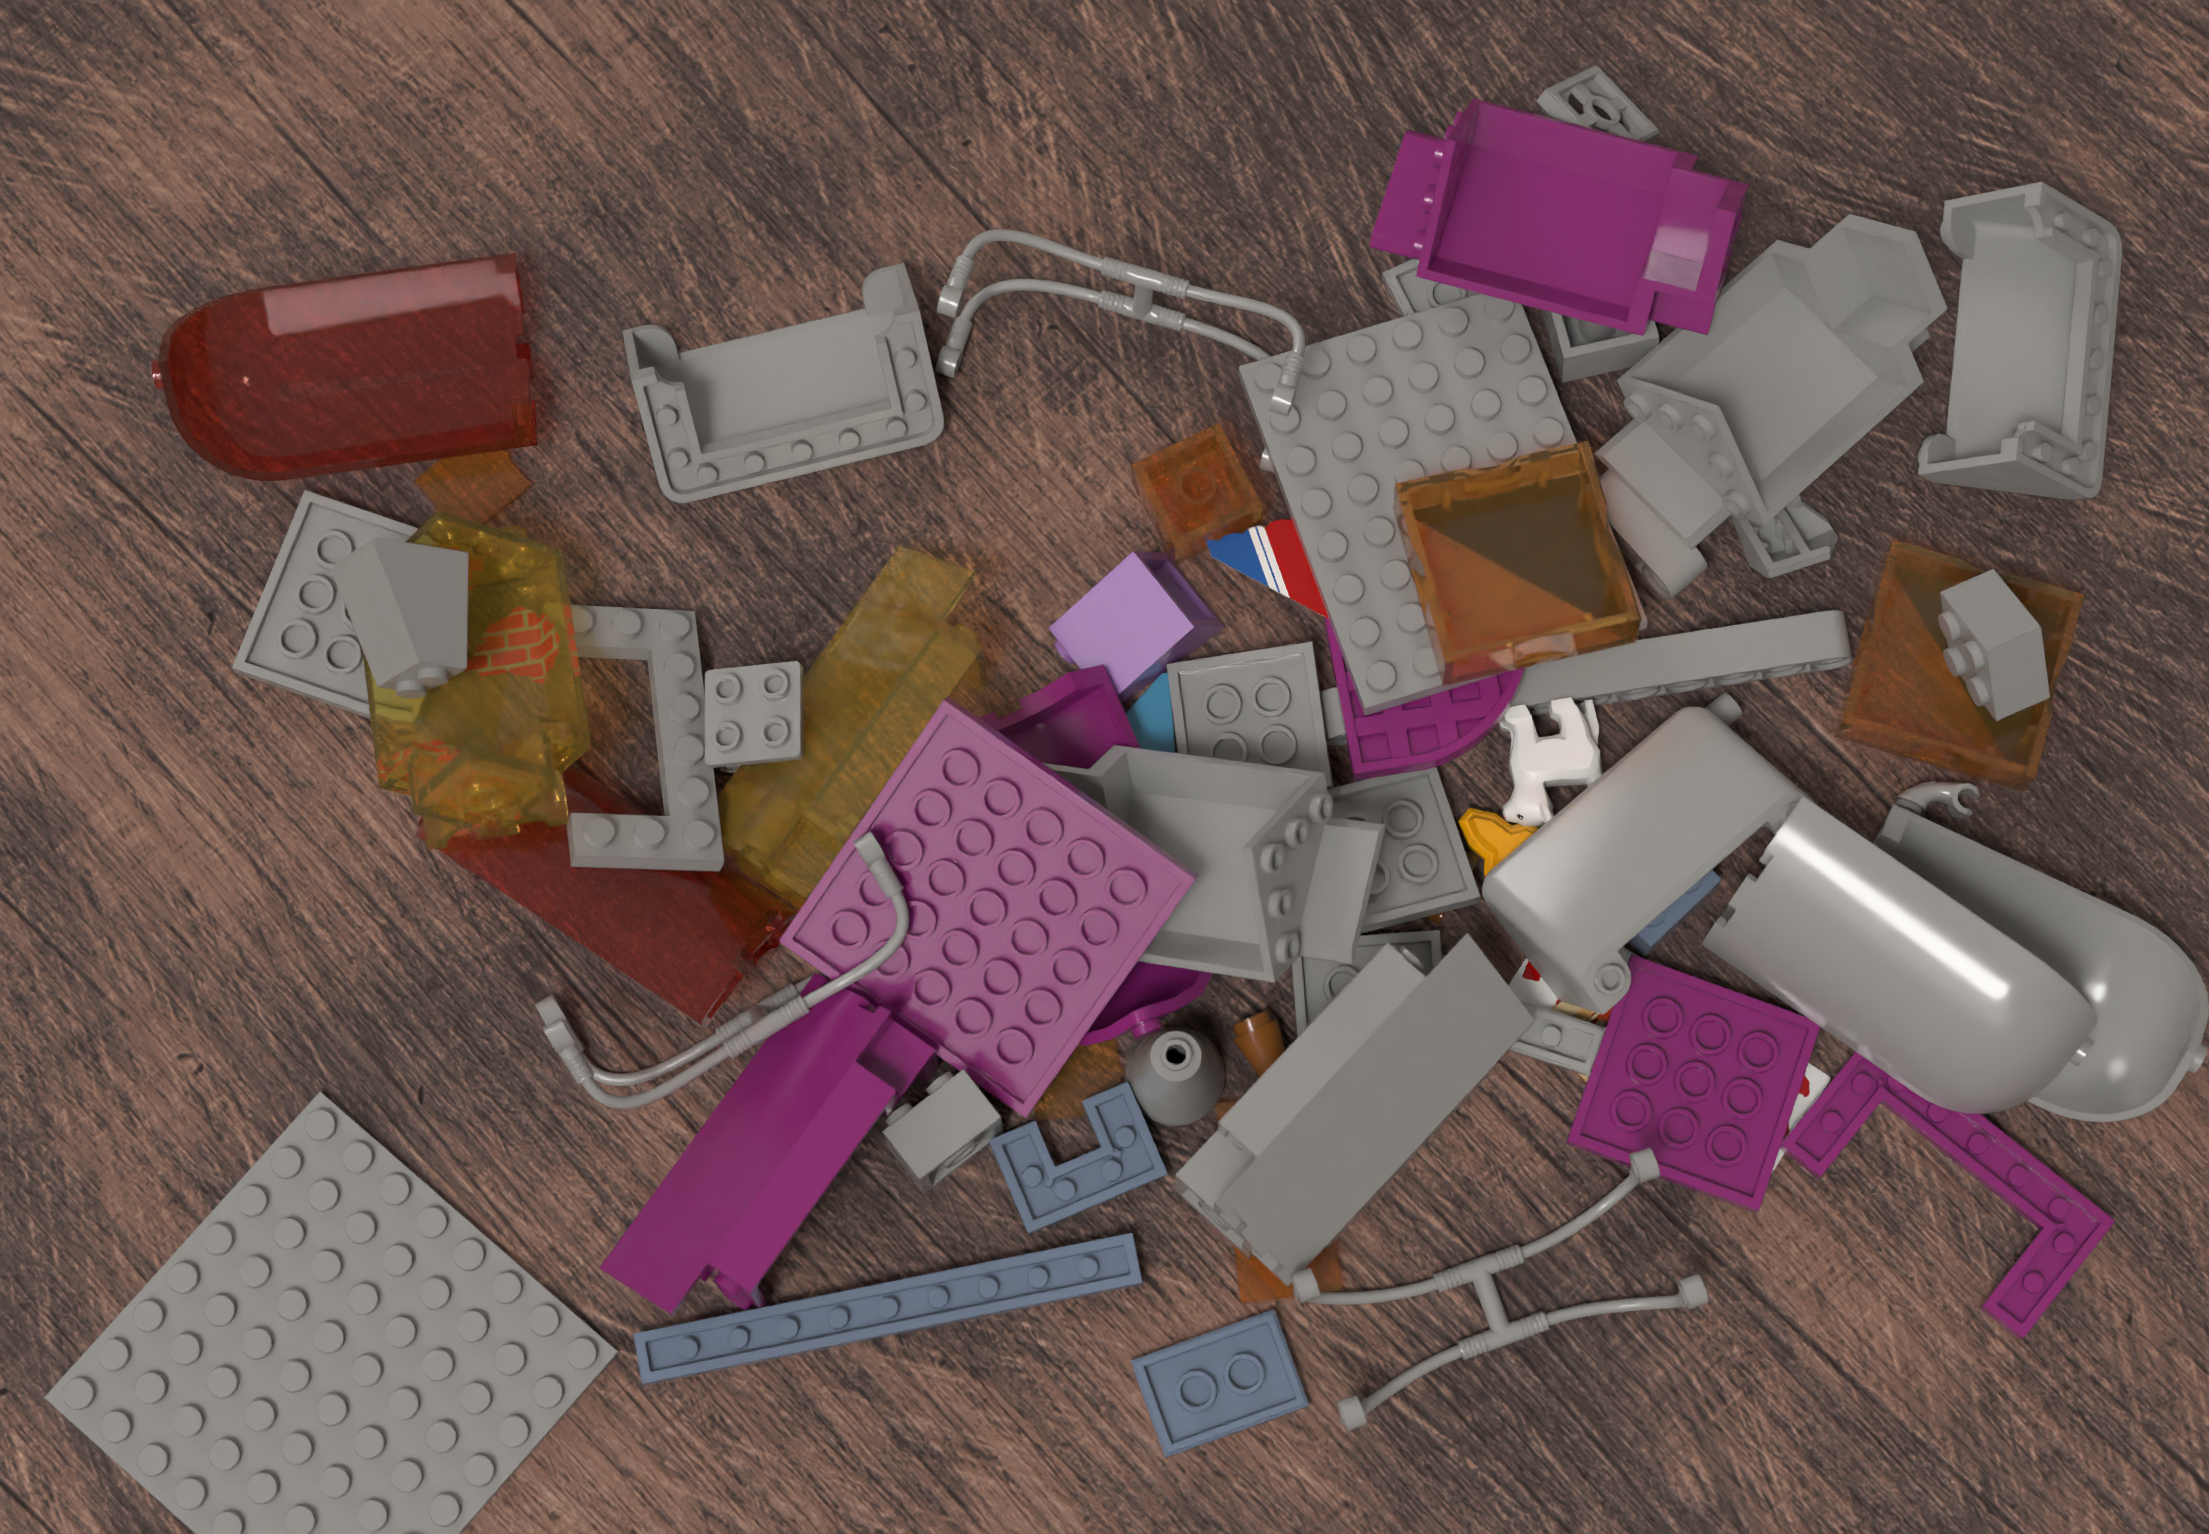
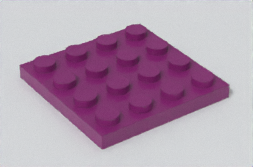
[1565,955,1820,1213]

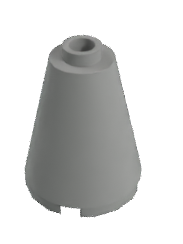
[1125,1026,1225,1126]

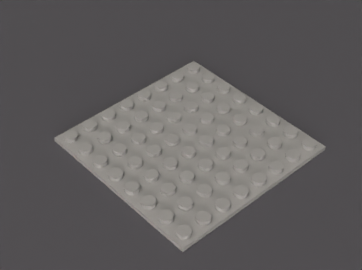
[44,1092,619,1534]

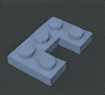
[989,1081,1168,1235]

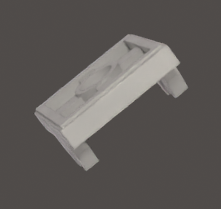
[1536,65,1660,143]

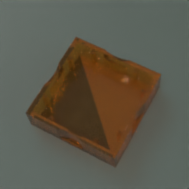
[1393,441,1641,686]
[1833,539,2084,792]

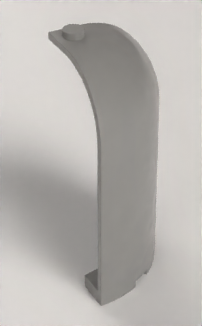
[1702,796,2098,1114]
[1873,804,2209,1122]

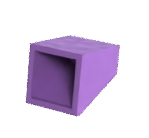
[1048,551,1225,703]

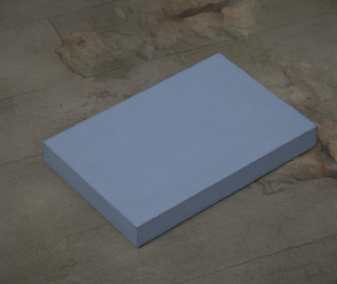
[1131,1310,1309,1459]

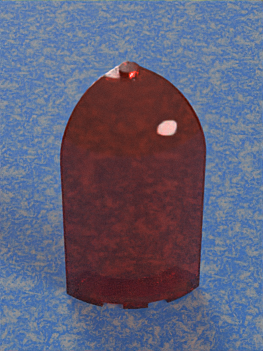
[151,253,538,481]
[414,758,798,1028]

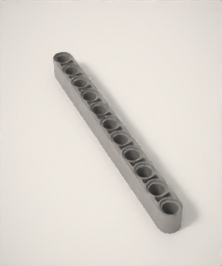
[1321,610,1854,746]

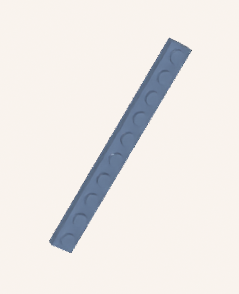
[633,1233,1142,1386]

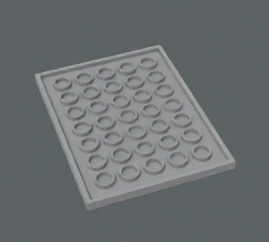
[1238,294,1648,716]

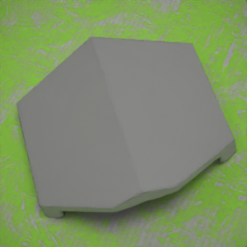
[1731,495,1838,579]

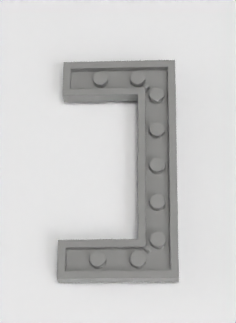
[546,604,724,871]

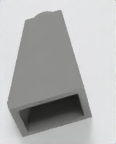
[333,537,468,698]

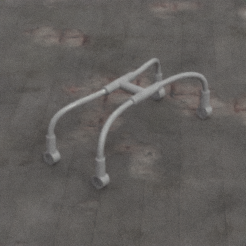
[935,229,1306,474]
[535,813,909,1109]
[1290,1148,1709,1432]

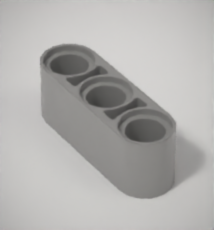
[1593,469,1708,600]

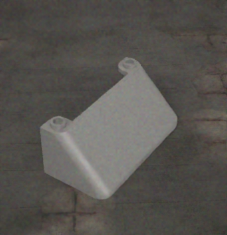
[1918,182,2122,500]
[622,263,944,503]
[1482,706,1815,1015]

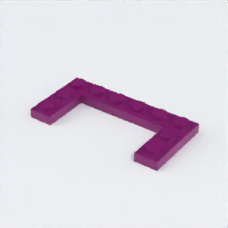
[1780,1052,2115,1340]

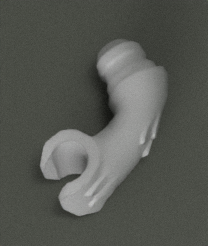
[1894,780,1980,819]

